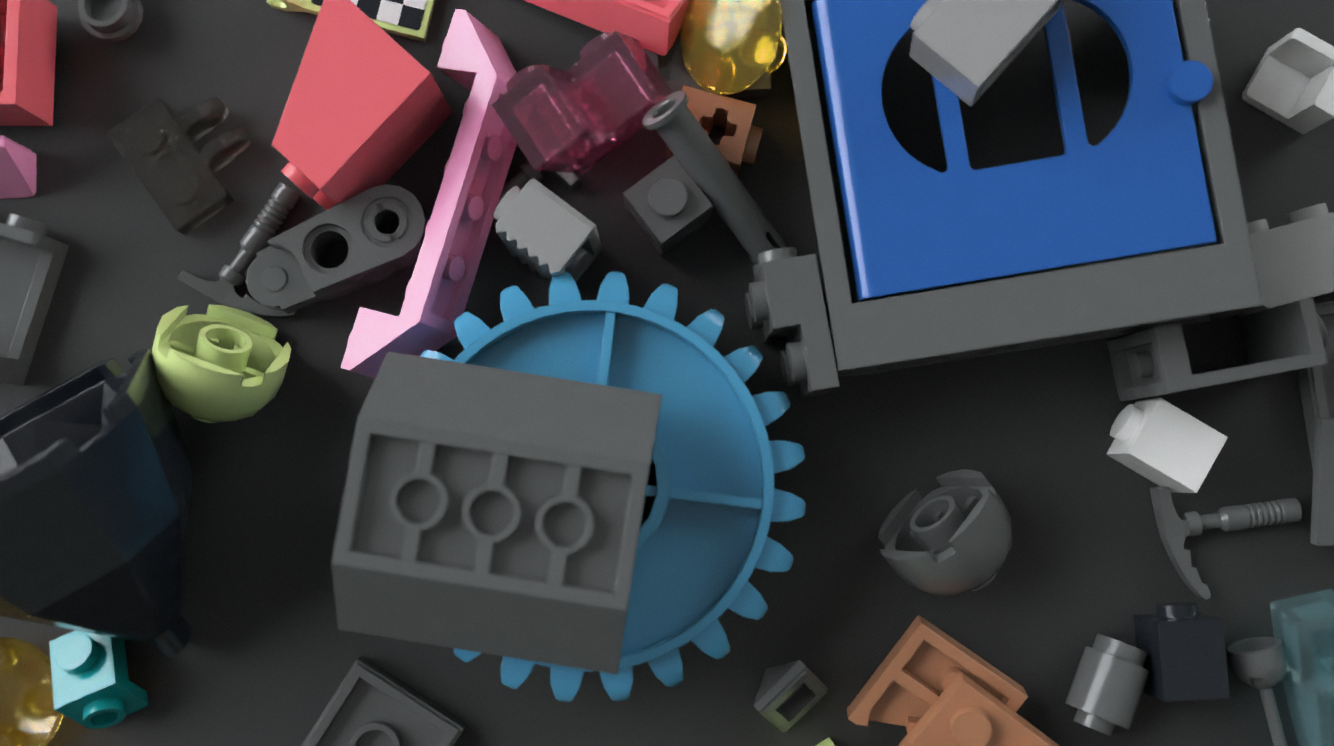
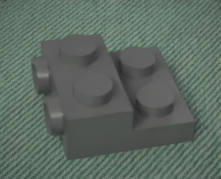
[744,247,840,400]

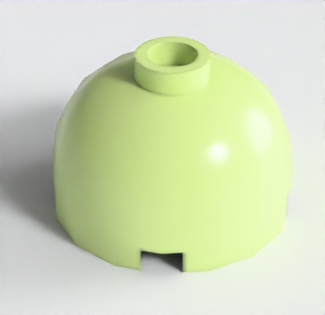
[152,304,291,423]

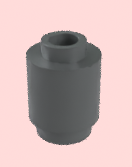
[1065,634,1150,737]

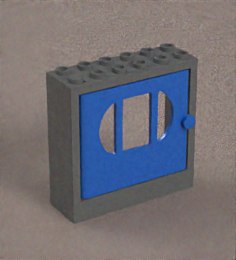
[780,0,1262,379]

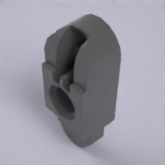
[246,184,429,313]

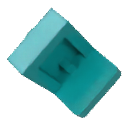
[49,630,149,729]

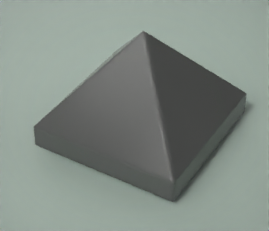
[753,660,828,733]

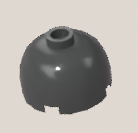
[878,469,1012,597]

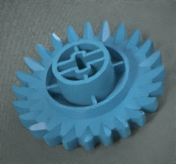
[420,271,806,702]

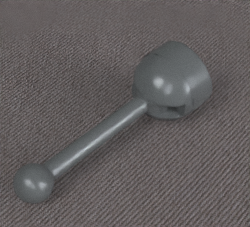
[1227,636,1288,746]

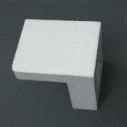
[1242,28,1334,134]

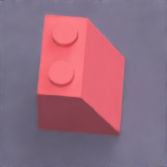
[272,0,453,210]

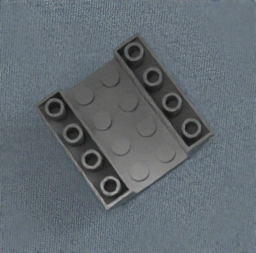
[332,351,662,675]

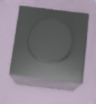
[623,155,713,258]

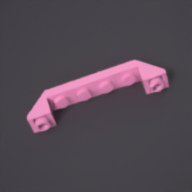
[340,9,530,379]

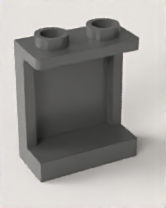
[0,213,69,386]

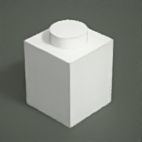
[1106,397,1228,493]

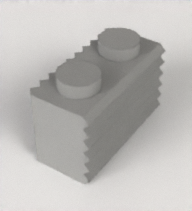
[493,178,602,284]

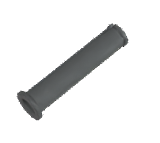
[642,90,787,265]

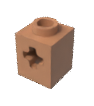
[666,85,763,176]

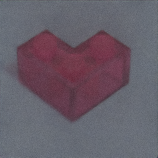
[492,31,673,174]

